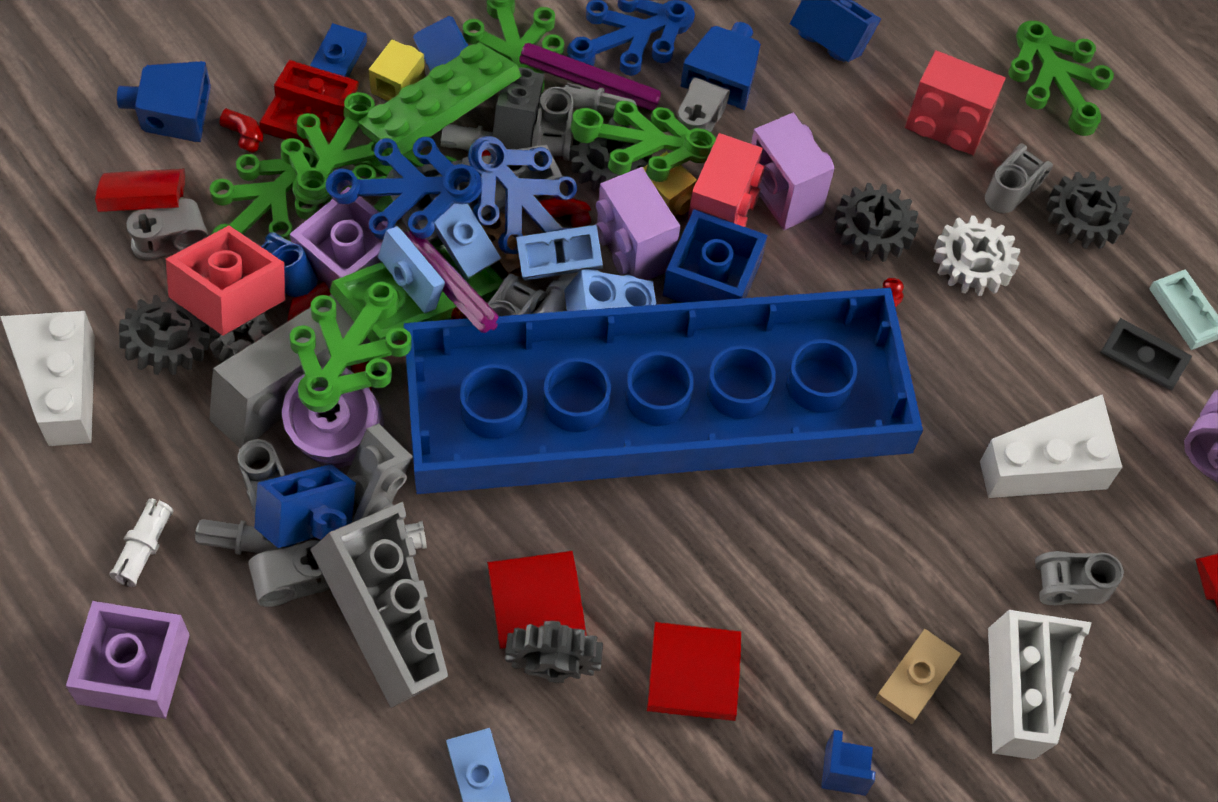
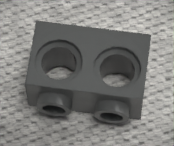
[492,67,544,149]

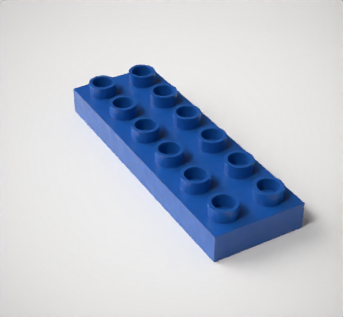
[404,288,923,494]

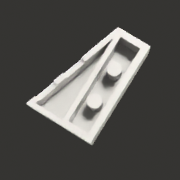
[0,311,95,446]
[980,394,1122,498]
[988,610,1092,759]

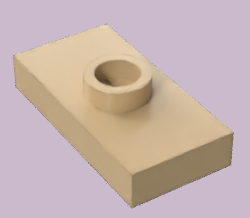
[875,629,961,724]

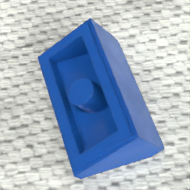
[413,16,468,71]

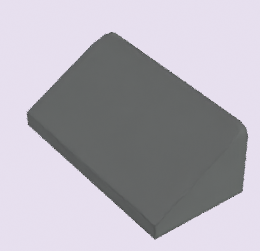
[1100,318,1192,391]

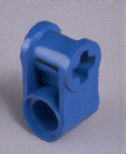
[261,232,318,297]

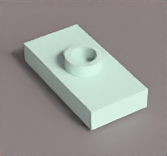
[1149,269,1218,350]

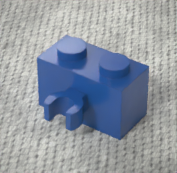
[789,0,881,62]
[254,464,356,548]

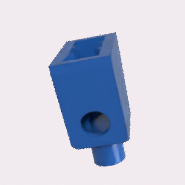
[680,22,761,110]
[117,61,211,142]

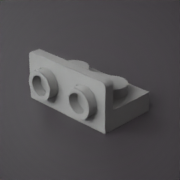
[347,423,413,523]

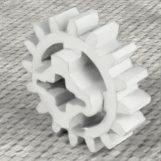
[933,216,1020,296]

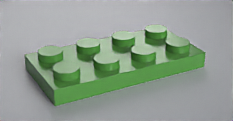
[357,42,522,155]
[329,239,503,342]

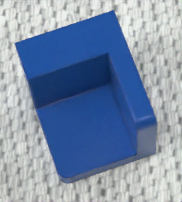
[821,730,876,796]

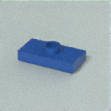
[310,23,367,78]

